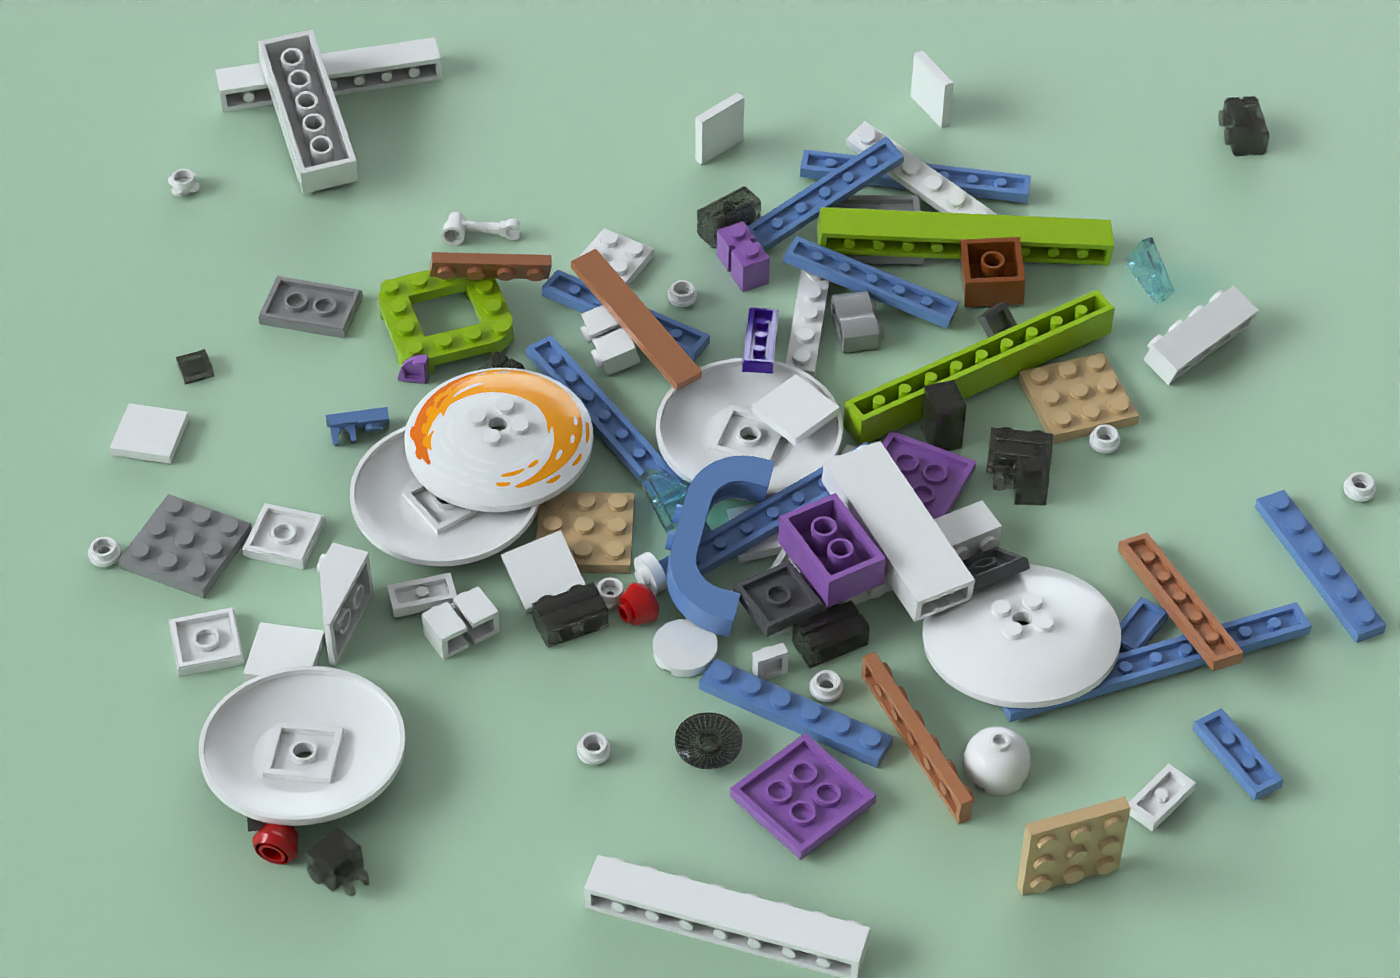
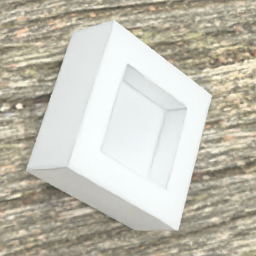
[752,643,789,680]

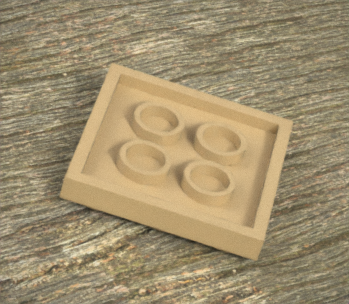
[1018,352,1139,444]
[536,491,635,574]
[1017,797,1131,896]

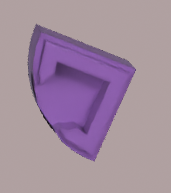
[398,355,430,384]

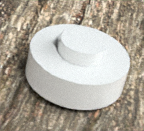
[634,552,667,595]

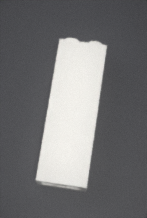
[822,441,975,622]

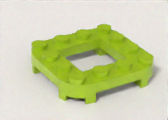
[378,269,514,375]

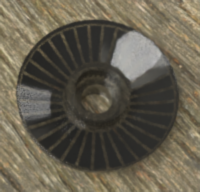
[675,712,743,769]

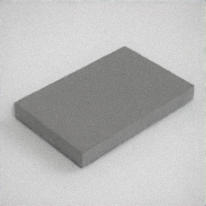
[258,276,363,339]

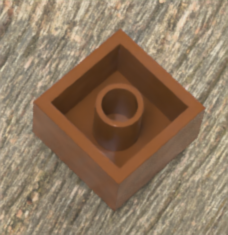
[960,237,1025,307]

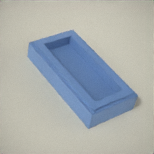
[1120,597,1169,653]

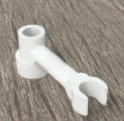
[441,212,520,246]

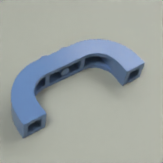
[665,456,775,637]

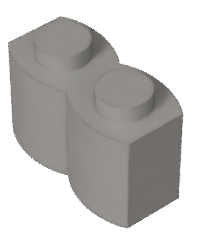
[831,291,884,353]

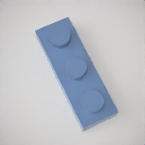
[1193,708,1284,801]

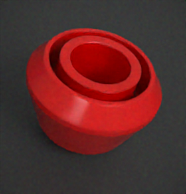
[617,583,660,625]
[252,823,298,865]

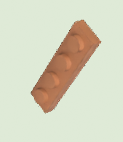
[430,252,552,282]

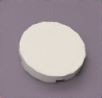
[653,619,718,677]

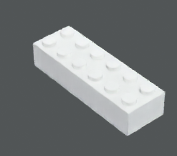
[258,29,358,194]

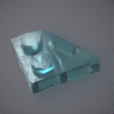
[1124,237,1175,304]

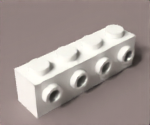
[1143,285,1259,385]

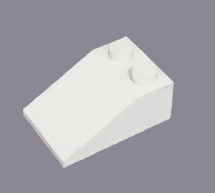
[317,542,374,667]

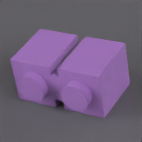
[717,221,770,292]

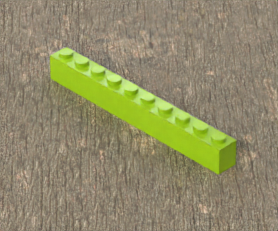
[817,207,1114,265]
[843,289,1115,445]

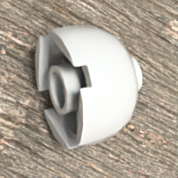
[963,726,1031,795]

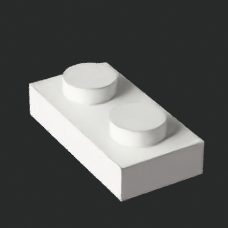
[387,572,457,618]
[1128,764,1196,832]

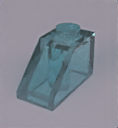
[637,468,691,534]

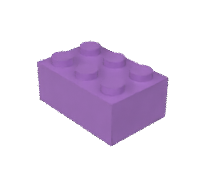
[778,493,886,608]

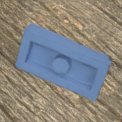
[325,407,389,446]

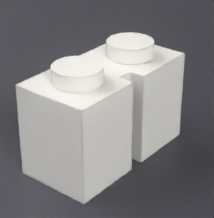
[580,305,641,376]
[422,586,500,660]

